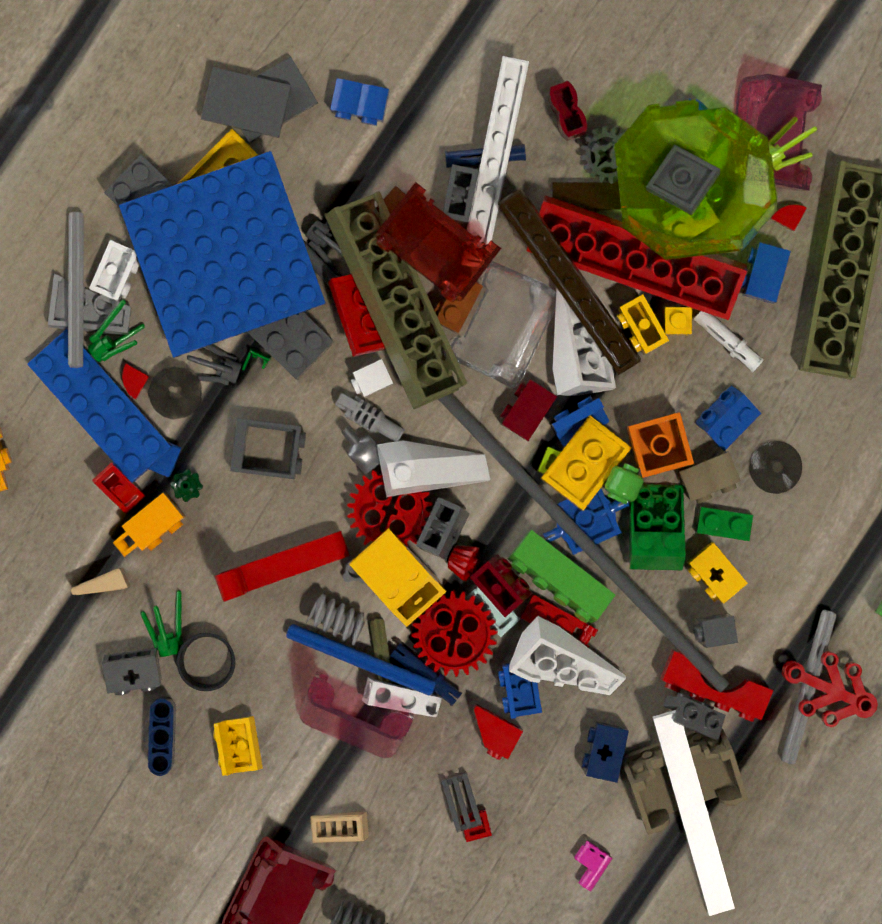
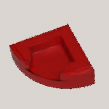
[770,205,807,232]
[122,364,149,400]

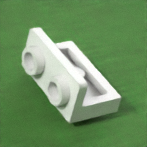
[89,240,140,302]

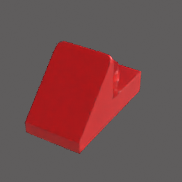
[92,463,145,514]

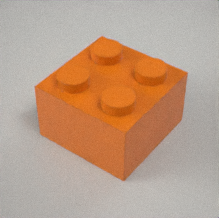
[626,412,694,478]

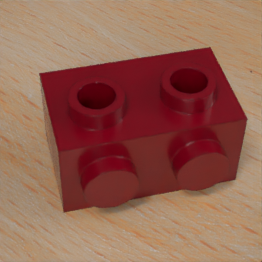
[470,554,533,617]

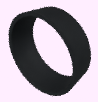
[177,633,235,691]

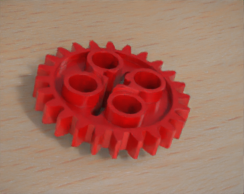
[347,470,433,547]
[411,590,498,677]

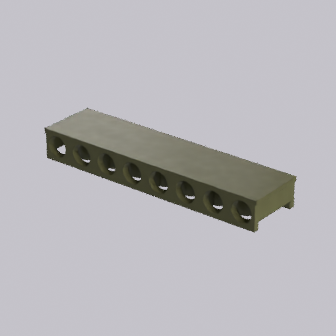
[799,161,882,380]
[324,191,467,410]

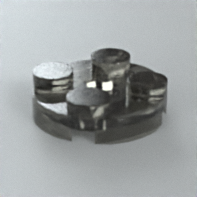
[148,366,202,420]

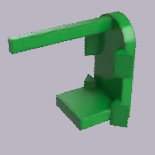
[242,348,272,370]

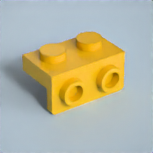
[213,716,263,776]

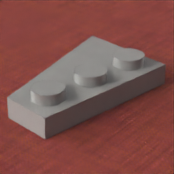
[48,274,131,335]

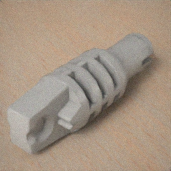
[335,393,405,442]

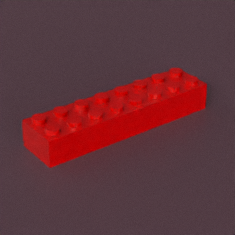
[526,195,747,320]

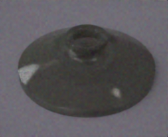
[749,441,802,494]

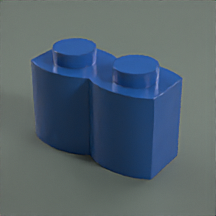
[330,78,390,126]

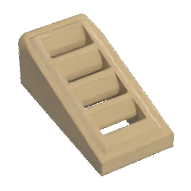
[71,567,130,595]
[311,812,369,843]

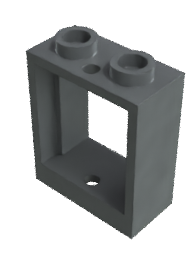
[230,418,306,479]

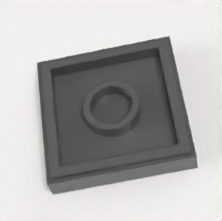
[646,144,721,215]

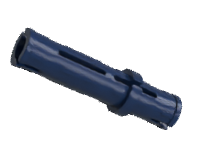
[445,144,526,168]
[390,643,462,706]

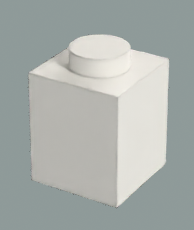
[351,359,393,397]

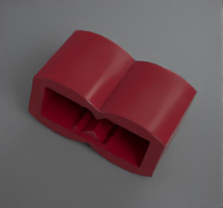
[548,81,587,141]

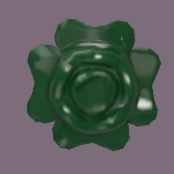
[170,469,203,502]

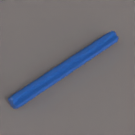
[286,624,436,696]

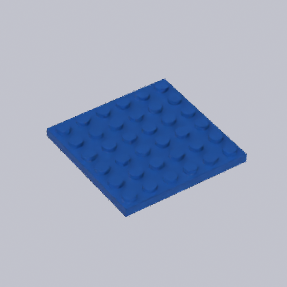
[119,151,326,358]

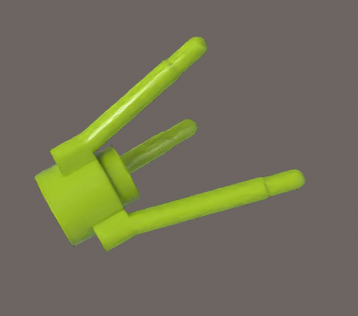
[758,117,817,172]

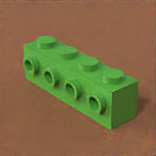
[508,530,615,623]

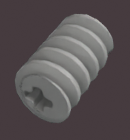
[306,594,365,646]

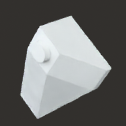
[553,289,616,396]
[377,441,490,497]
[509,616,626,695]

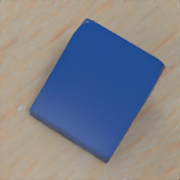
[149,442,182,477]

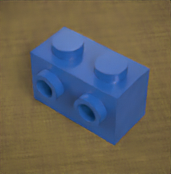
[741,242,791,304]

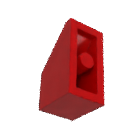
[474,704,523,760]

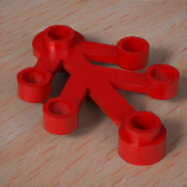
[782,651,878,727]

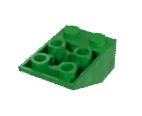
[629,484,686,571]

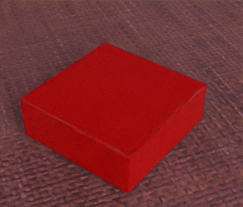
[460,809,492,842]

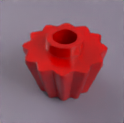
[447,545,480,581]

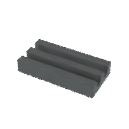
[442,773,482,833]

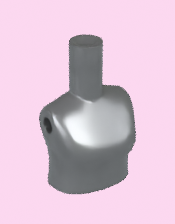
[341,426,380,475]

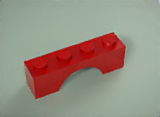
[660,649,773,722]

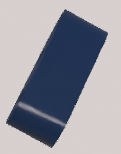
[148,696,176,776]

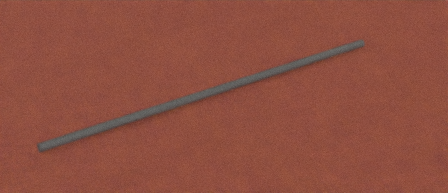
[304,242,729,692]

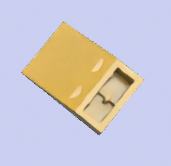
[349,528,446,627]

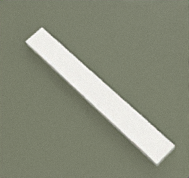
[459,56,529,272]
[652,710,735,916]

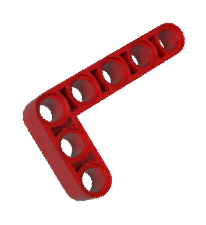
[214,531,350,602]

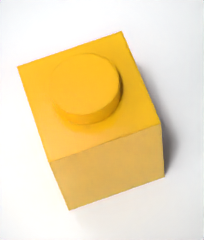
[662,307,692,336]

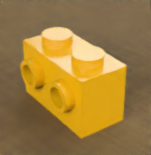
[616,294,669,355]

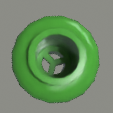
[604,463,644,505]

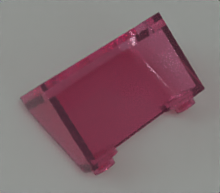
[728,74,822,191]
[299,671,414,758]

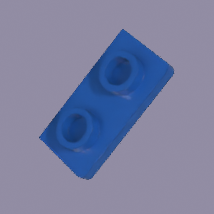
[695,386,761,451]
[551,396,609,447]
[498,663,542,719]

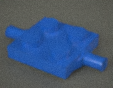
[543,489,629,555]

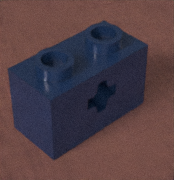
[581,721,629,783]

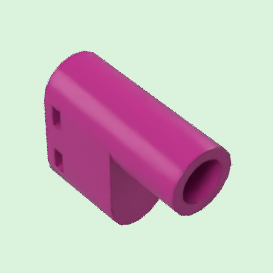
[574,841,613,891]

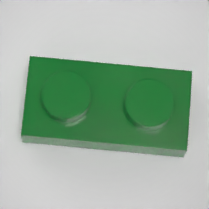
[696,507,754,541]

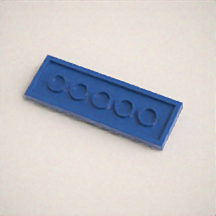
[27,329,173,483]

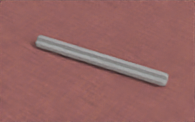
[68,212,84,368]
[781,610,836,764]

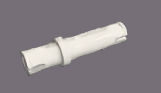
[693,311,764,372]

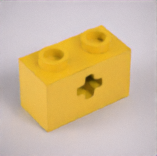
[687,542,748,604]

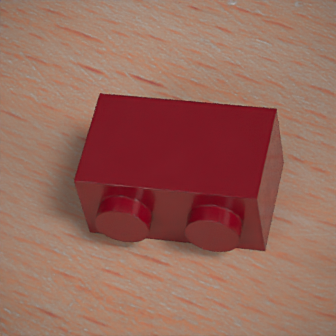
[500,379,557,442]

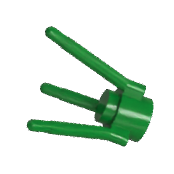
[87,300,145,362]
[140,590,183,657]

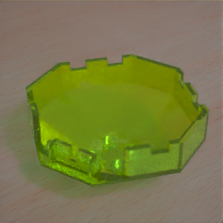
[614,99,777,260]

